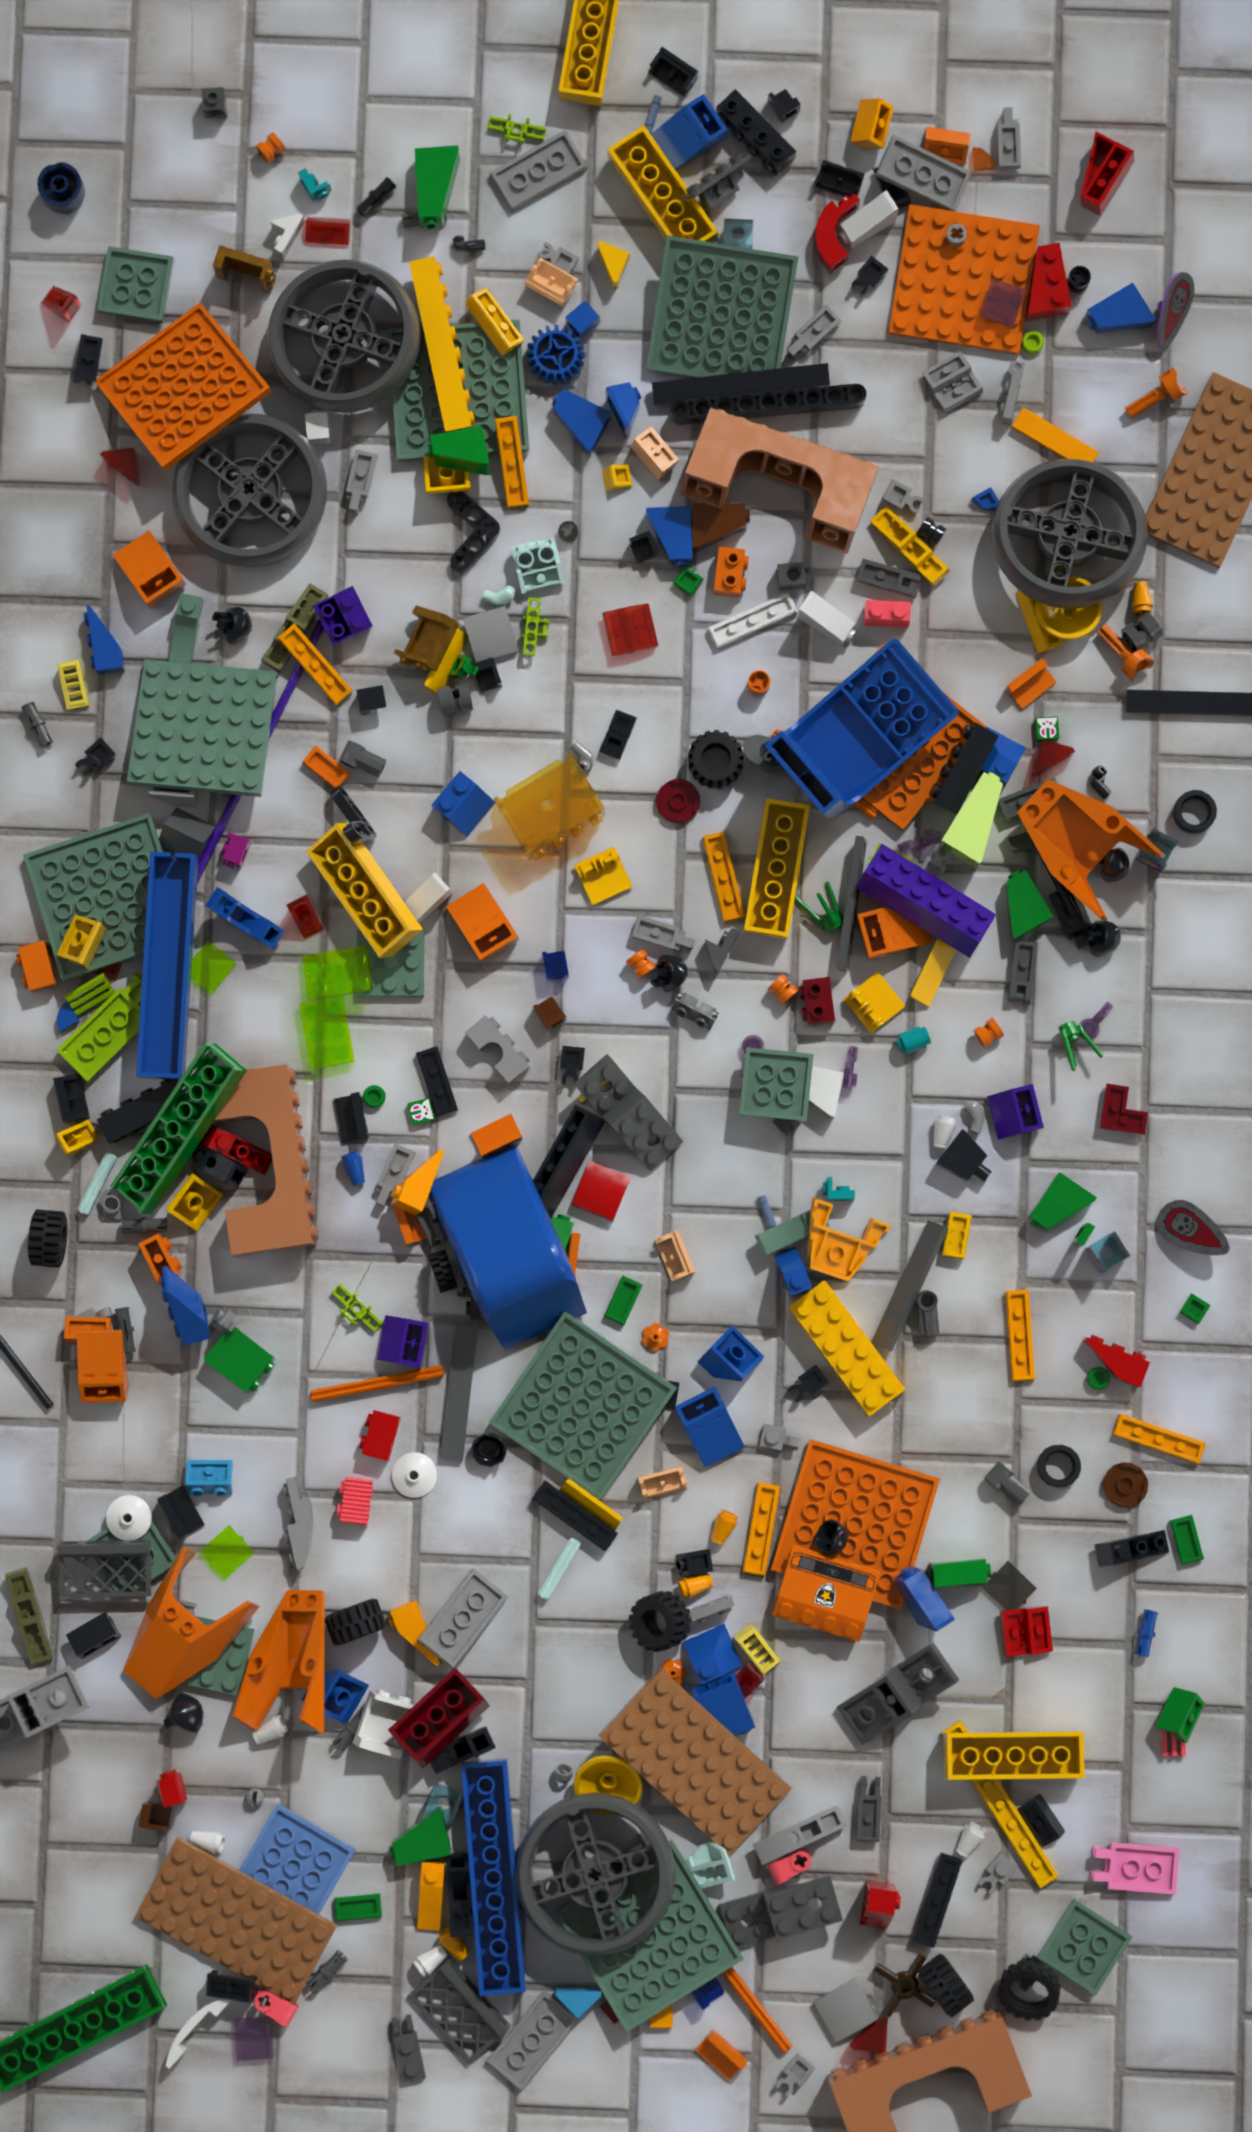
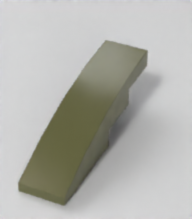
[261,583,328,673]
[5,1567,53,1665]

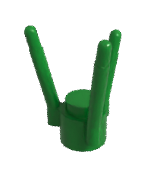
[795,881,843,933]
[1058,1021,1103,1071]

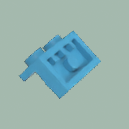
[185,1460,233,1497]

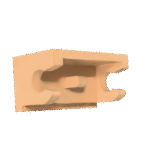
[524,258,578,306]
[630,427,679,481]
[655,1230,695,1282]
[638,1466,688,1499]

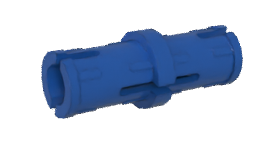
[1134,1609,1158,1657]

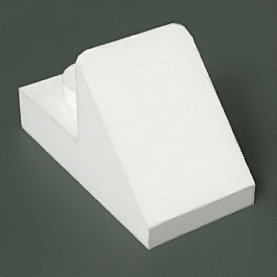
[270,213,306,259]

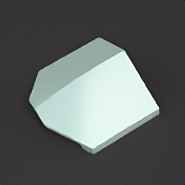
[686,1841,735,1889]

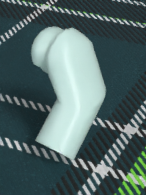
[482,586,515,606]

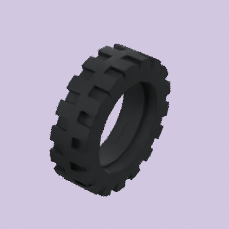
[998,1960,1061,2021]

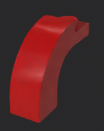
[815,194,860,274]

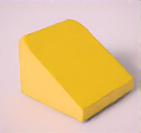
[602,465,632,491]

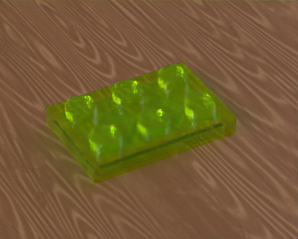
[302,945,373,1001]
[299,996,355,1070]

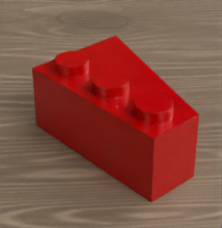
[1081,131,1134,216]
[1026,243,1072,321]
[860,1880,901,1929]

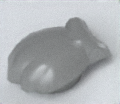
[99,1188,125,1220]

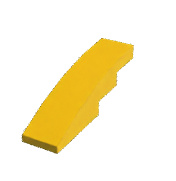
[870,506,950,586]

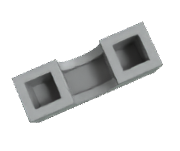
[465,1015,530,1085]

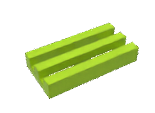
[65,973,115,1015]

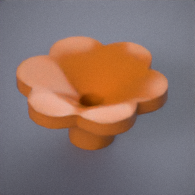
[642,1323,669,1352]
[661,1659,687,1685]

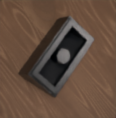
[1017,1794,1065,1847]

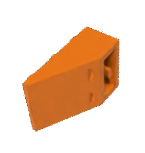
[112,530,186,609]
[446,883,519,963]
[856,907,933,960]
[77,1330,129,1403]

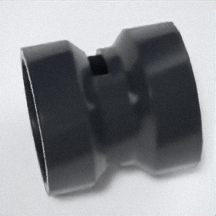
[1067,266,1091,293]
[916,516,947,547]

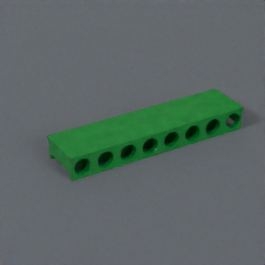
[110,1043,247,1214]
[0,1964,167,2093]

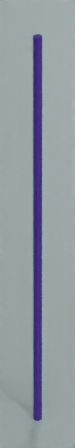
[197,619,324,884]

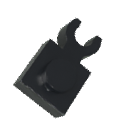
[851,255,889,297]
[75,737,116,777]
[560,1046,585,1086]
[787,1364,829,1402]

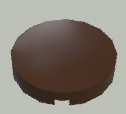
[1103,1462,1148,1508]

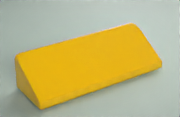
[465,288,525,356]
[1016,590,1064,653]
[424,628,468,695]
[909,938,956,1007]
[560,1479,623,1530]

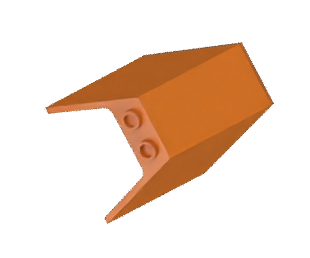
[1017,779,1166,922]
[123,1547,260,1700]
[232,1590,325,1734]

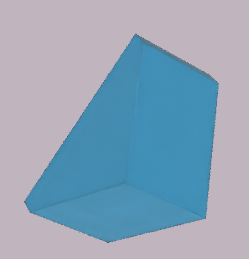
[555,1987,602,2019]

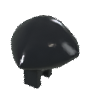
[212,607,252,644]
[1100,847,1130,883]
[1082,920,1121,957]
[650,955,688,992]
[163,1693,203,1733]

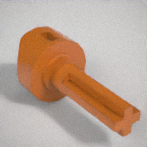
[1125,368,1188,419]
[1097,624,1154,682]

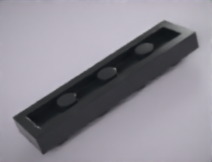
[532,1480,618,1552]
[912,1852,963,1948]

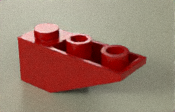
[199,1124,273,1175]
[1083,1335,1150,1388]

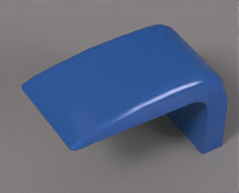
[765,639,958,819]
[429,1145,587,1350]

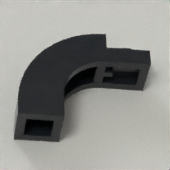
[430,1726,496,1774]
[446,1853,474,1938]

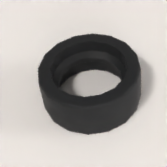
[1173,790,1217,834]
[1037,1445,1081,1488]

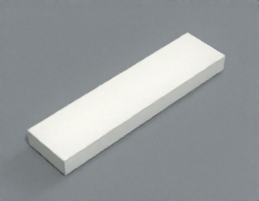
[708,592,798,649]

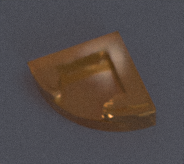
[972,147,996,171]

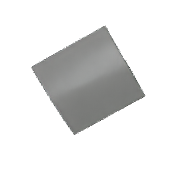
[922,351,983,413]
[463,606,519,662]
[813,1978,879,2043]

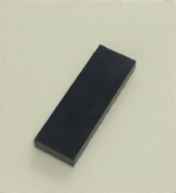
[416,1046,458,1117]

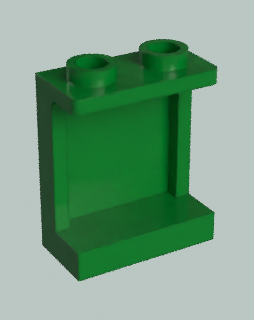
[203,1326,276,1393]

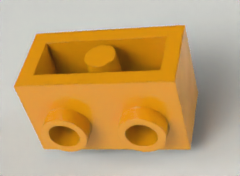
[850,98,894,150]

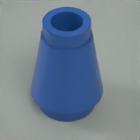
[340,1151,365,1186]

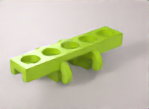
[488,114,546,145]
[520,597,551,656]
[331,1284,383,1332]

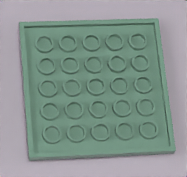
[646,235,799,377]
[387,319,529,461]
[127,659,277,797]
[23,813,163,982]
[489,1311,677,1500]
[555,1840,744,2033]

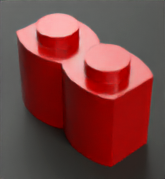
[156,1769,188,1808]

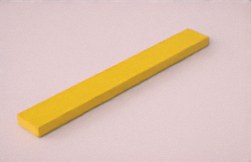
[941,1720,1059,1889]

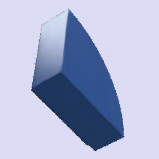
[971,487,999,510]
[57,1001,80,1032]

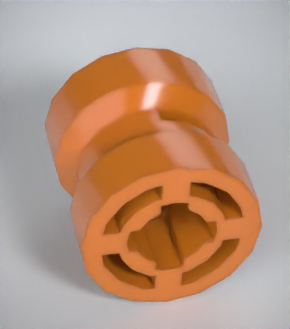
[255,132,286,163]
[748,670,770,696]
[626,949,657,980]
[768,974,799,1005]
[973,1018,1004,1048]

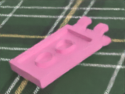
[1090,1842,1179,1895]

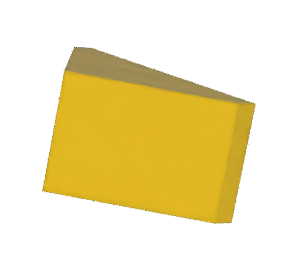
[597,241,630,289]
[54,1119,100,1157]

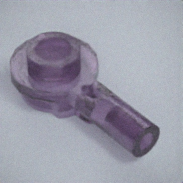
[897,828,941,853]
[1078,1001,1114,1040]
[739,1035,764,1078]
[842,1046,858,1091]

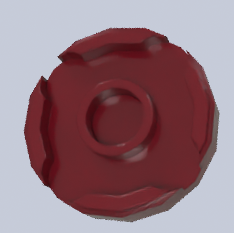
[656,779,700,824]

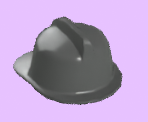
[743,735,784,774]

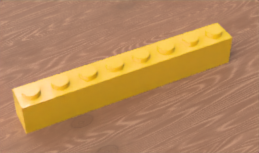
[409,256,475,432]

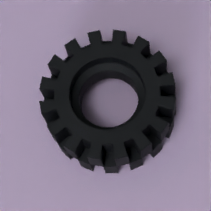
[428,1249,458,1293]

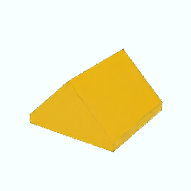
[423,456,471,494]
[56,915,107,969]
[166,1173,223,1231]

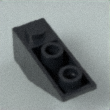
[1094,1530,1169,1567]

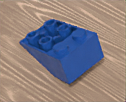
[651,94,728,170]
[160,1266,210,1346]
[675,1386,745,1467]

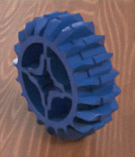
[526,324,586,385]

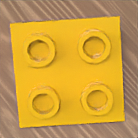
[574,847,633,905]
[843,972,906,1034]

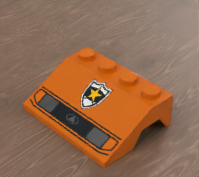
[772,1545,881,1642]

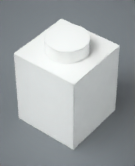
[305,409,331,445]

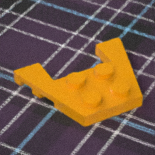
[807,1197,891,1282]

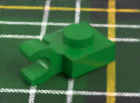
[448,655,479,679]

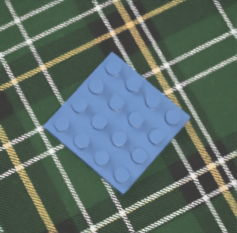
[239,1803,356,1914]

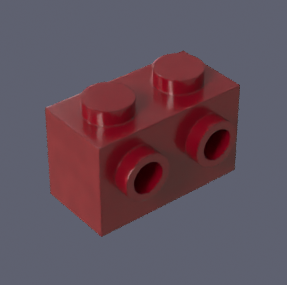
[799,977,835,1026]

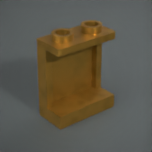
[213,245,276,293]
[394,605,459,672]

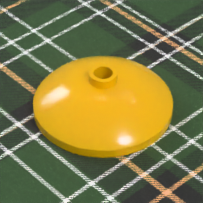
[1035,576,1102,640]
[574,1756,642,1815]

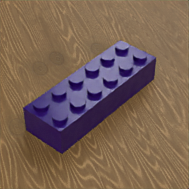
[855,844,996,958]

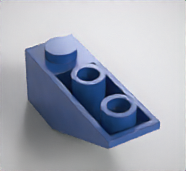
[84,605,125,675]

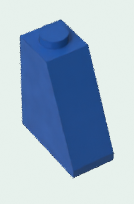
[1085,283,1156,334]
[552,388,611,456]
[646,506,693,567]
[774,1247,812,1297]
[894,1566,955,1632]
[691,1672,756,1736]

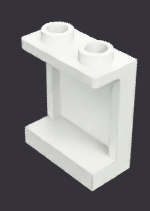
[353,1689,414,1759]

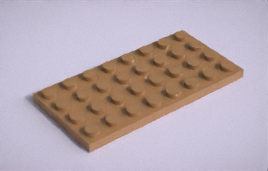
[1146,372,1252,568]
[598,1667,792,1856]
[135,1837,337,2005]

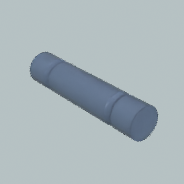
[645,95,662,134]
[757,1195,776,1229]

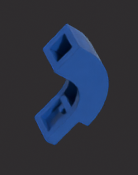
[205,887,285,950]

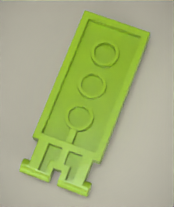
[56,972,142,1082]

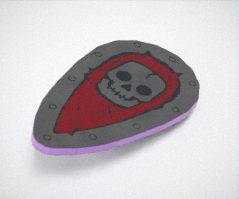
[1157,272,1195,349]
[1157,1200,1230,1256]

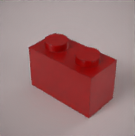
[359,1410,401,1461]

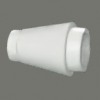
[934,1114,957,1149]
[253,1715,288,1745]
[956,1822,986,1857]
[190,1831,225,1855]
[413,1945,448,1977]

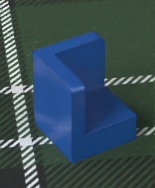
[565,301,600,338]

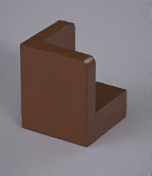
[533,997,567,1030]
[138,1802,172,1831]

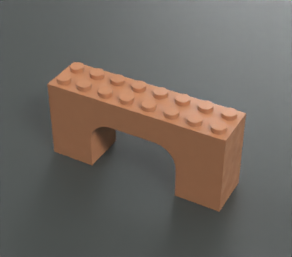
[680,407,879,554]
[213,1064,319,1257]
[828,2009,1032,2132]

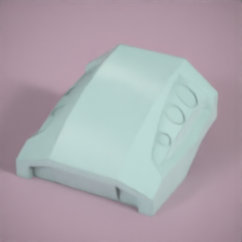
[511,538,565,594]

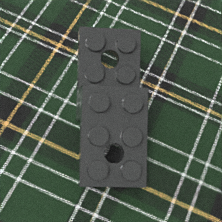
[573,1054,683,1171]
[836,1642,959,1745]
[719,1875,843,1948]

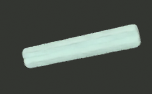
[78,1152,117,1215]
[538,1538,581,1600]

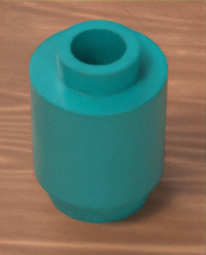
[896,1027,931,1055]

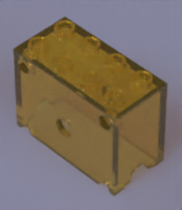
[493,752,605,861]

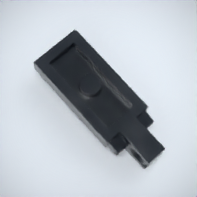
[1048,888,1088,949]

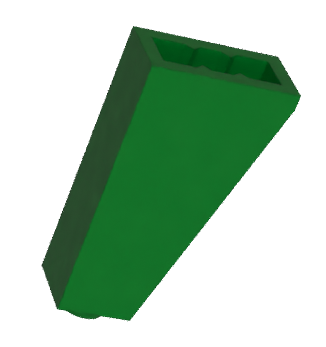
[414,145,460,230]

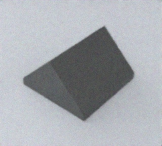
[159,807,216,862]

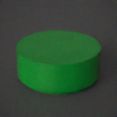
[363,1085,386,1108]
[1087,1367,1110,1390]

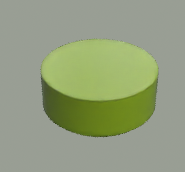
[1021,331,1044,354]

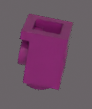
[221,832,251,869]

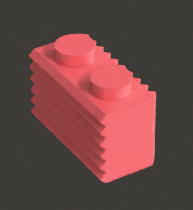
[864,599,911,628]
[336,1477,374,1526]

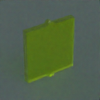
[191,941,236,994]
[200,1525,254,1579]

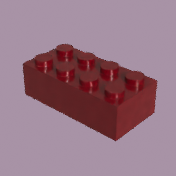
[388,1667,490,1769]

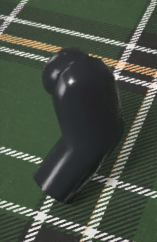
[452,235,486,252]
[1090,765,1111,800]

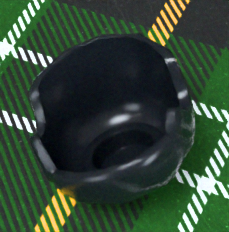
[471,1433,507,1467]
[815,1519,848,1556]

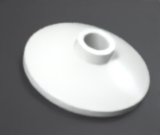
[392,1452,437,1498]
[106,1495,152,1540]

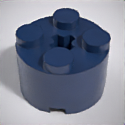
[37,162,85,214]

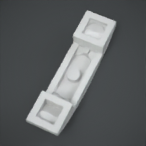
[166,1998,231,2069]

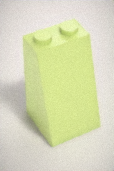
[939,772,1003,870]

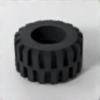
[688,730,744,789]
[28,1209,68,1268]
[629,1591,692,1652]
[325,1599,387,1646]
[918,1953,974,2017]

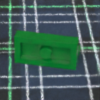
[1156,1687,1205,1743]

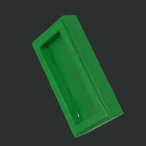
[1072,1222,1095,1248]
[604,1275,643,1326]
[1169,1515,1204,1565]
[334,1893,382,1921]

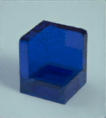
[542,951,569,981]
[692,1977,725,2010]

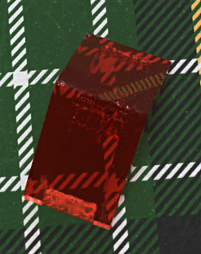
[41,286,81,323]
[100,447,140,486]
[1032,739,1075,776]
[286,895,324,939]
[735,1661,765,1698]
[850,2013,888,2052]

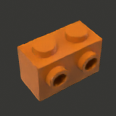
[714,547,749,598]
[138,1233,182,1285]

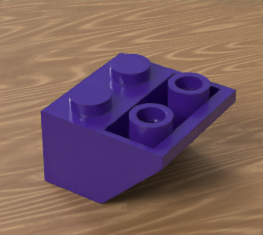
[313,586,373,645]
[987,1084,1044,1140]
[377,1315,430,1368]

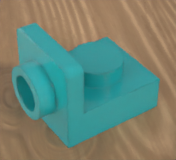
[298,168,331,201]
[822,1177,855,1201]

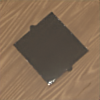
[982,1561,1037,1610]

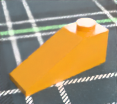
[391,1149,445,1216]
[388,1600,442,1666]
[417,1860,446,1931]

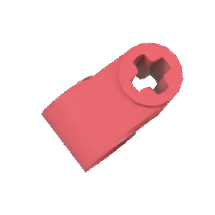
[766,1848,811,1885]
[254,1988,299,2027]

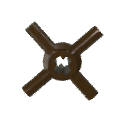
[873,1953,936,2017]

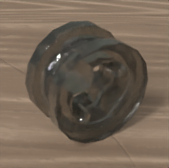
[558,521,578,543]

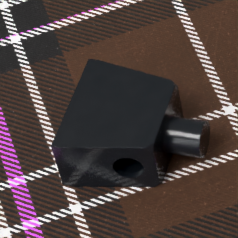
[935,1129,992,1182]
[192,1148,248,1190]

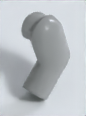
[570,740,593,773]
[964,1101,985,1134]

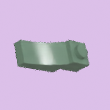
[168,593,204,664]
[755,1210,830,1256]

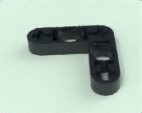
[447,491,500,573]
[329,785,377,844]

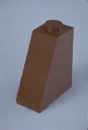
[692,503,750,552]

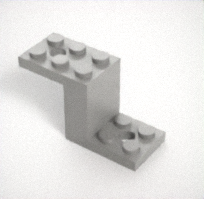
[0,1666,90,1751]

